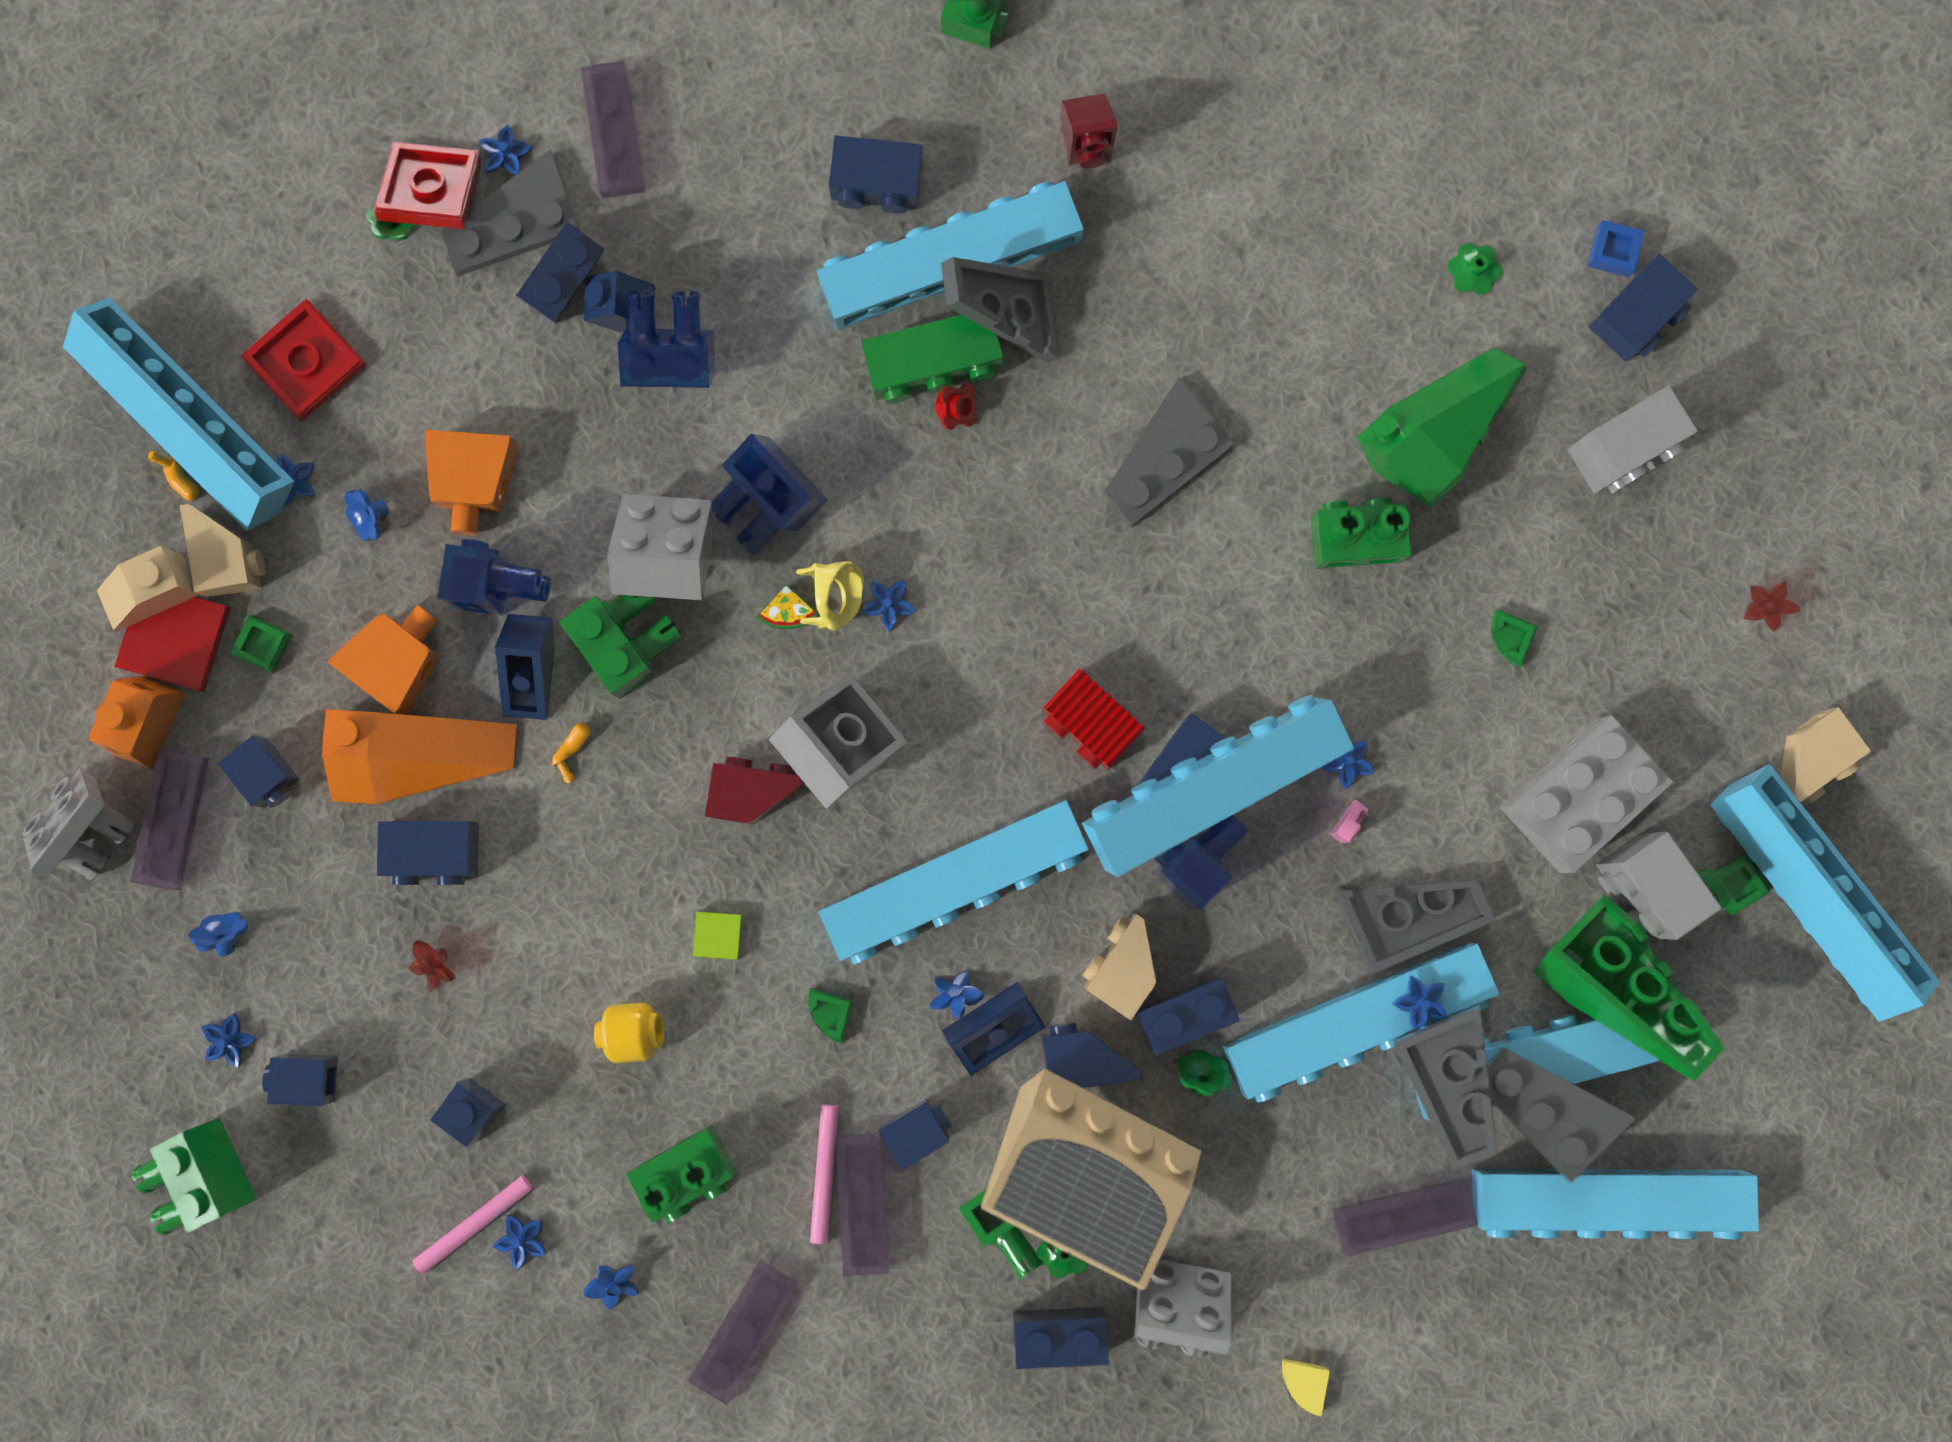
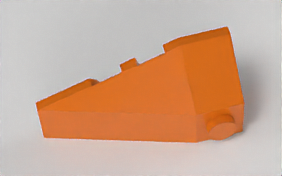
[322,709,518,804]

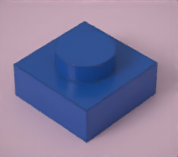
[1587,220,1645,277]

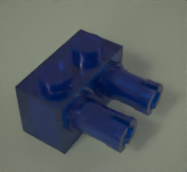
[617,290,715,388]
[712,434,828,556]
[437,539,551,616]
[1153,815,1249,910]

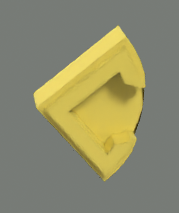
[1282,1358,1330,1417]

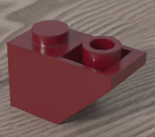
[1060,93,1117,169]
[705,756,805,824]

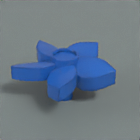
[479,125,532,175]
[276,454,315,508]
[862,580,916,632]
[1320,740,1375,790]
[930,970,984,1020]
[1392,975,1447,1031]
[202,1013,257,1068]
[493,1215,547,1270]
[583,1265,639,1310]

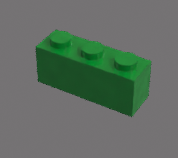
[861,315,1003,404]

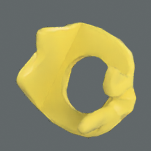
[796,561,864,631]

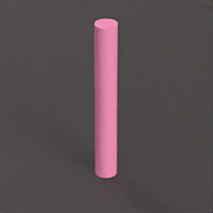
[810,1104,839,1244]
[413,1175,533,1274]

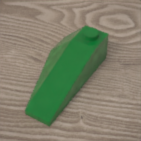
[1357,347,1527,508]
[1533,894,1725,1082]

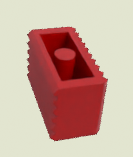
[1042,668,1146,770]

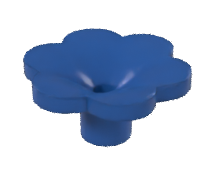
[345,489,389,541]
[189,912,248,956]

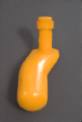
[148,451,200,501]
[552,722,591,783]

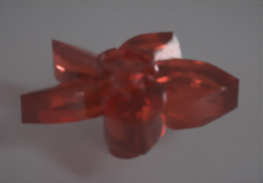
[1744,581,1801,632]
[408,940,456,992]

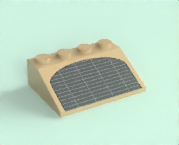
[981,1069,1201,1290]

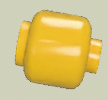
[594,1002,665,1063]

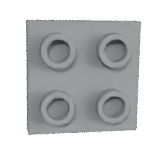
[23,768,135,880]
[1135,1259,1231,1358]

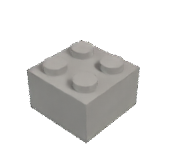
[1567,385,1698,494]
[607,494,714,600]
[769,673,908,809]
[1596,832,1722,940]

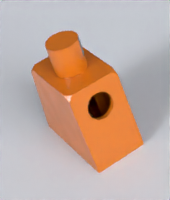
[425,429,519,536]
[327,605,441,715]
[89,676,185,770]

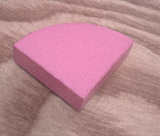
[1329,799,1369,843]

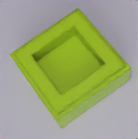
[693,911,743,960]

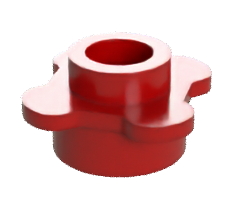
[935,383,977,430]

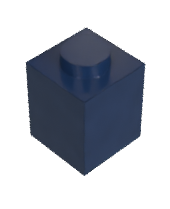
[584,271,656,333]
[218,735,300,808]
[262,1054,338,1106]
[430,1078,506,1147]
[878,1098,952,1171]

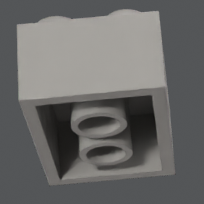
[1500,715,1673,873]

